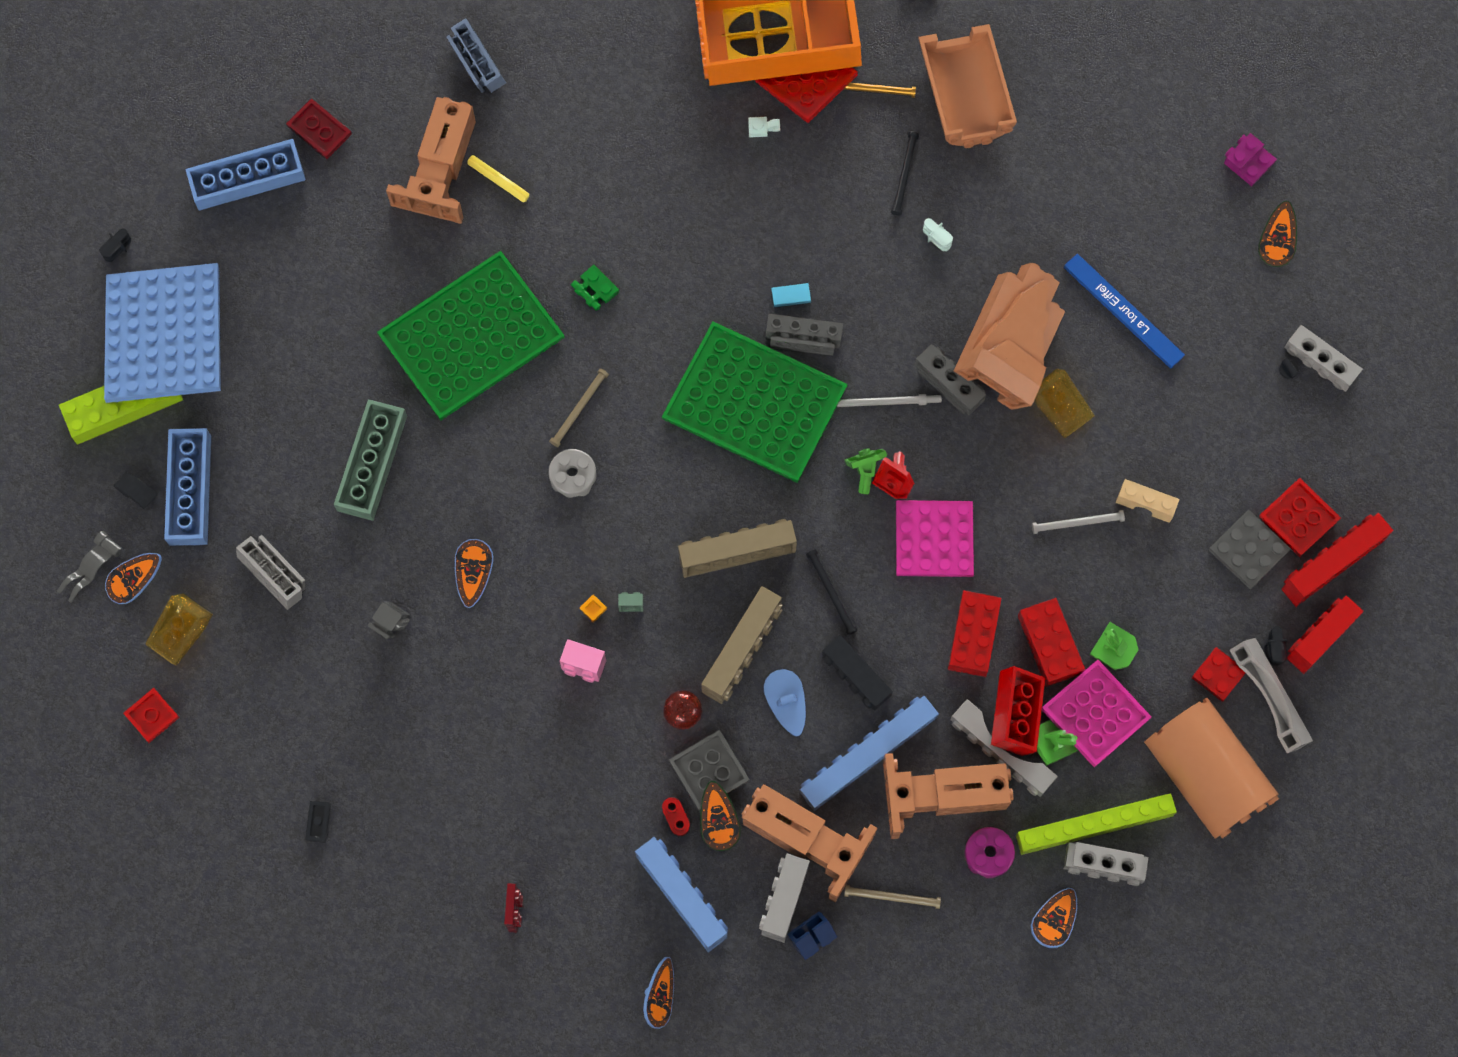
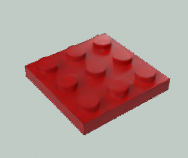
[1259,478,1341,557]

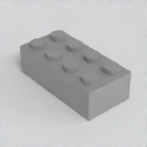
[759,853,810,943]

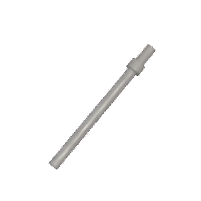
[837,394,942,407]

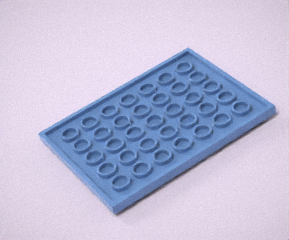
[104,263,221,403]

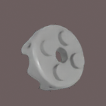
[548,449,597,498]

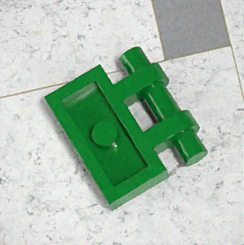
[571,265,619,311]

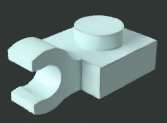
[749,117,780,137]

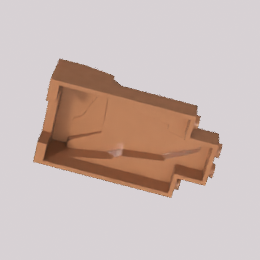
[954,263,1065,410]

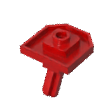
[872,451,914,499]

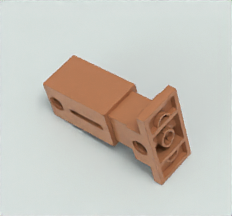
[386,97,476,224]
[883,753,1013,839]
[742,784,877,903]

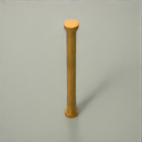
[843,83,916,98]

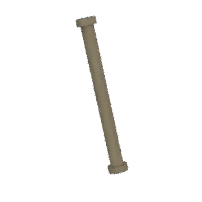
[549,369,609,447]
[844,885,941,909]

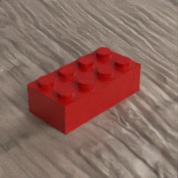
[948,590,1001,677]
[1287,595,1364,674]
[1018,598,1085,687]
[991,666,1045,756]

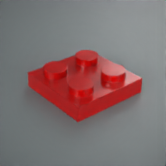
[1192,647,1245,702]
[123,688,180,743]

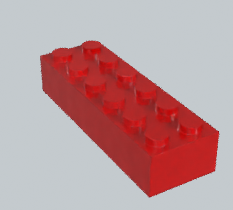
[1281,513,1394,607]

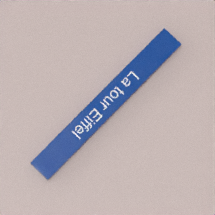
[1064,254,1185,369]

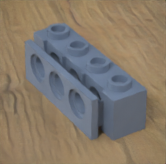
[447,18,506,93]

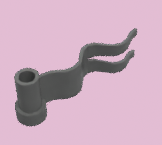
[57,531,123,603]

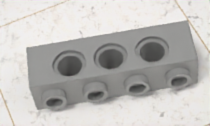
[1284,325,1363,392]

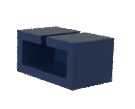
[787,911,838,960]

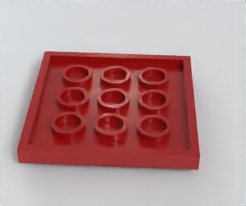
[755,67,858,123]

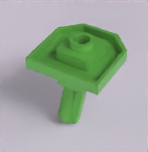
[844,448,887,494]
[1090,622,1138,670]
[1037,720,1078,766]

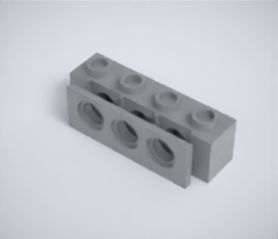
[236,535,305,610]
[1063,842,1148,886]

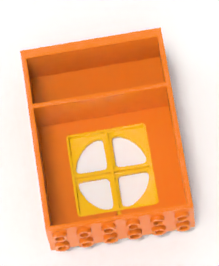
[695,0,862,86]

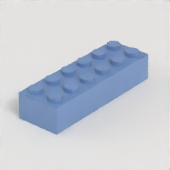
[186,139,306,211]
[164,428,211,546]
[635,837,728,953]

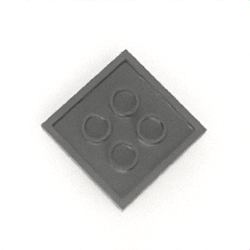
[1208,509,1291,590]
[669,730,750,811]

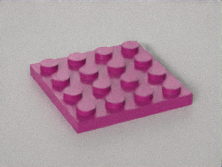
[896,500,974,577]
[1042,660,1152,768]

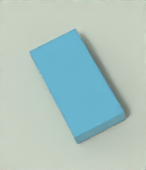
[771,283,811,307]

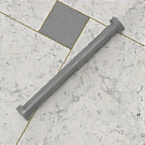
[1032,510,1125,534]

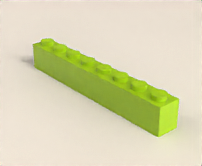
[1016,793,1177,855]

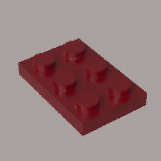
[286,98,352,159]
[504,883,523,933]

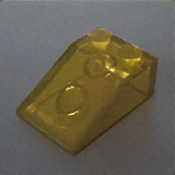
[1034,369,1095,438]
[145,593,213,665]

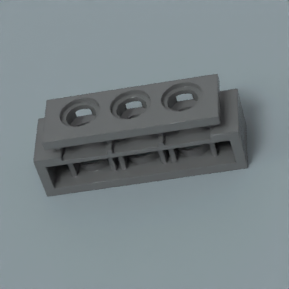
[766,314,843,356]
[915,344,986,416]
[367,602,410,639]

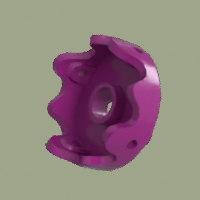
[964,827,1015,878]

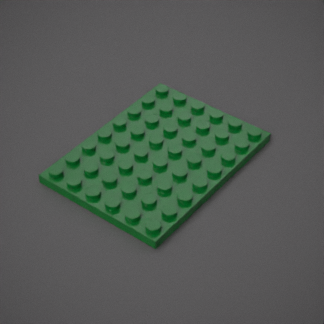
[377,250,565,421]
[662,321,848,483]

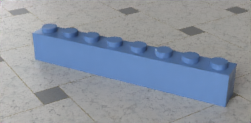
[800,696,939,811]

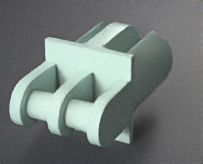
[923,218,953,251]

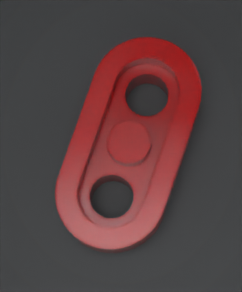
[662,797,690,836]

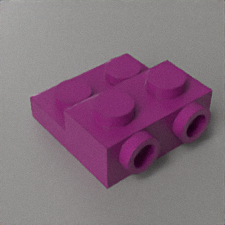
[1224,133,1277,187]

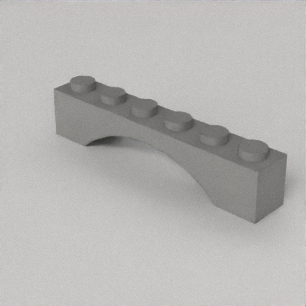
[1230,638,1313,753]
[951,699,1058,797]

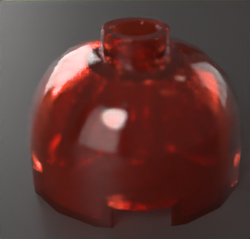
[663,690,702,730]

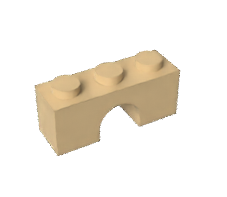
[1116,479,1179,523]

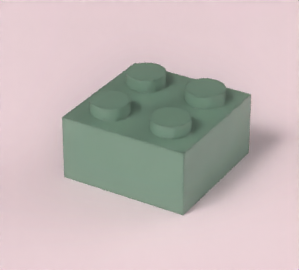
[618,592,644,612]

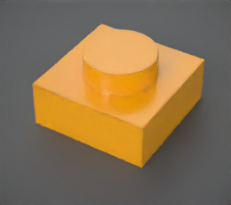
[580,595,607,623]

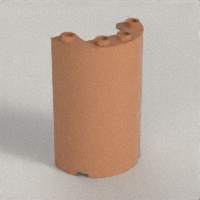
[919,24,1017,148]
[1144,698,1279,839]

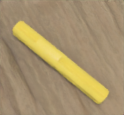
[468,155,529,202]

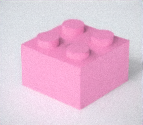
[560,639,606,683]

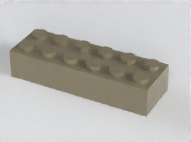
[678,519,797,578]
[701,586,783,704]

